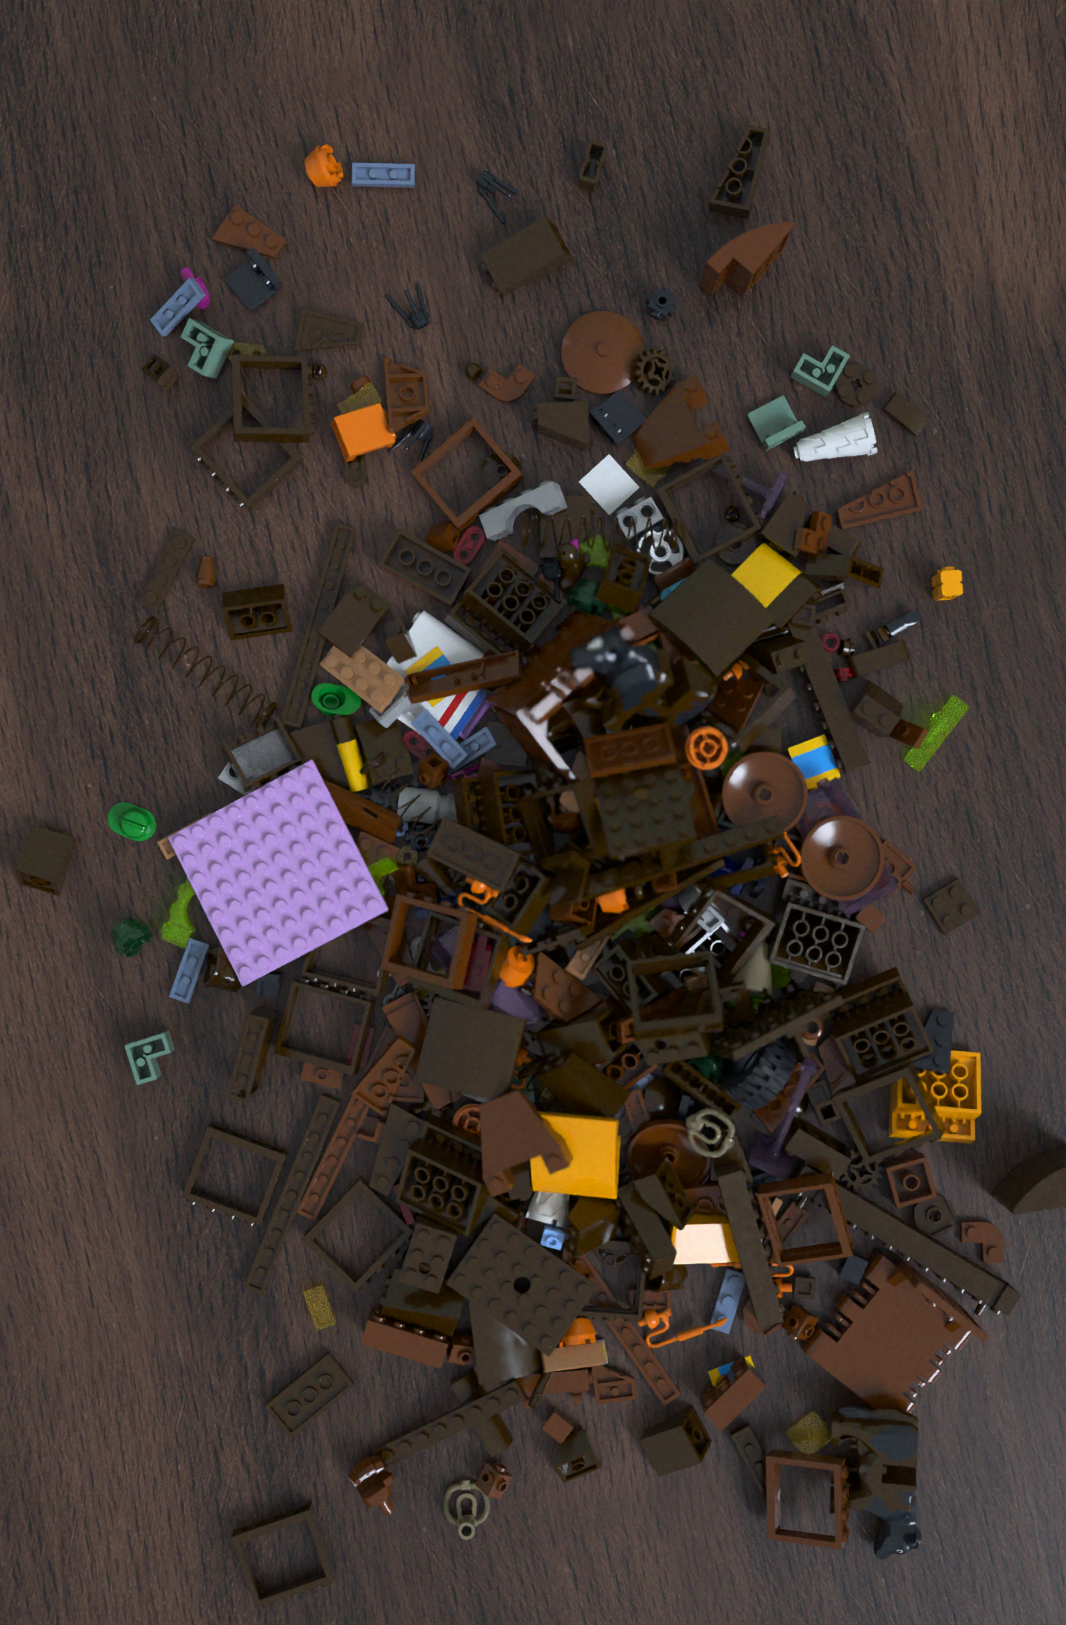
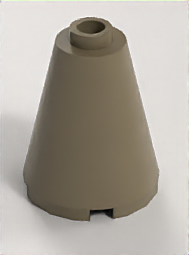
[732,940,772,997]

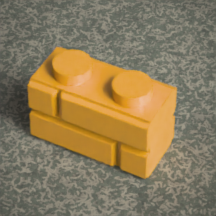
[931,567,963,601]

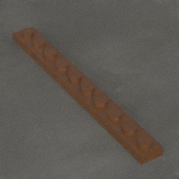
[296,1027,396,1221]
[556,1247,681,1406]

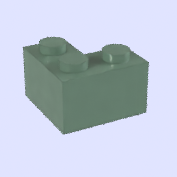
[181,318,234,379]
[790,345,850,397]
[124,1030,175,1085]

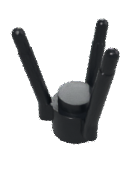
[476,170,519,224]
[385,283,430,330]
[389,420,433,463]
[531,557,561,602]

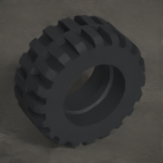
[720,1036,797,1109]

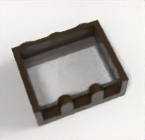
[221,717,302,792]

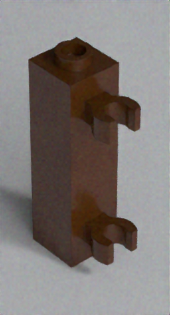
[517,1367,593,1409]

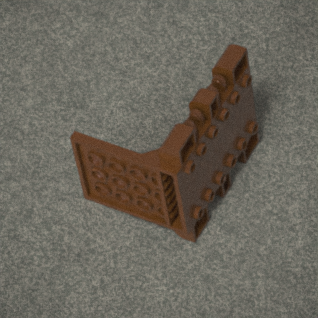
[484,610,637,791]
[800,1249,988,1413]

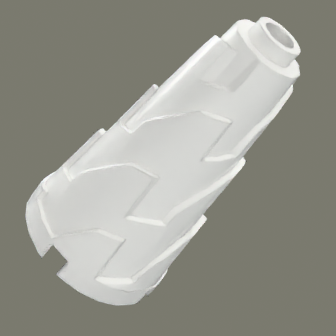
[793,412,877,462]
[525,1191,570,1228]

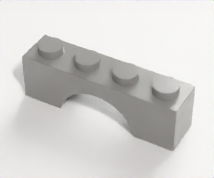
[479,480,568,541]

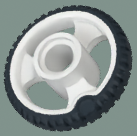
[633,525,687,578]

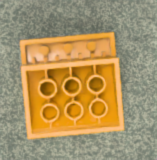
[889,1050,981,1144]
[530,1111,621,1199]

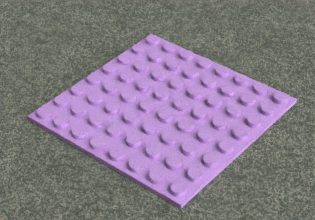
[168,760,389,987]

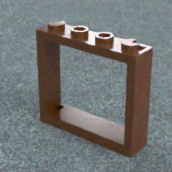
[411,418,524,532]
[381,891,479,989]
[755,1172,853,1267]
[766,1449,850,1550]

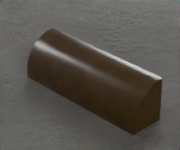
[660,1060,741,1121]
[450,1367,514,1458]

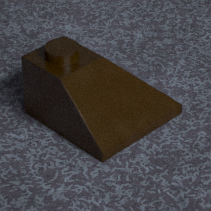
[552,1428,602,1483]

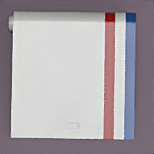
[387,611,488,740]

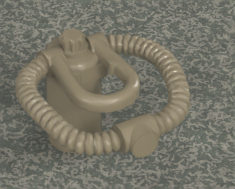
[686,1108,735,1158]
[443,1479,490,1540]

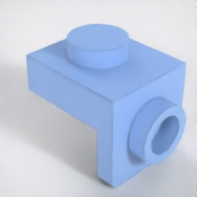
[540,1223,565,1250]

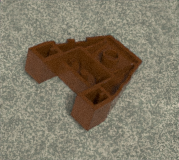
[632,374,730,469]
[480,1089,573,1197]

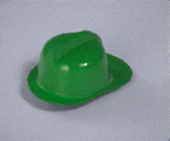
[311,683,361,716]
[107,802,156,841]

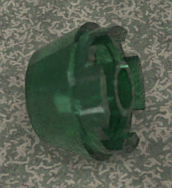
[567,579,607,617]
[110,917,153,958]
[685,1053,725,1086]

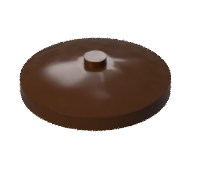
[561,311,644,395]
[722,752,808,832]
[799,816,884,901]
[627,1119,711,1186]

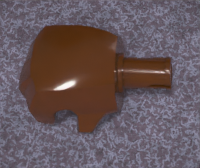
[348,1455,395,1516]

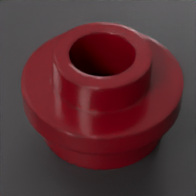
[820,632,840,653]
[834,668,853,682]

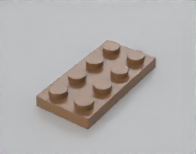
[319,645,406,713]

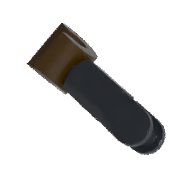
[865,610,921,649]

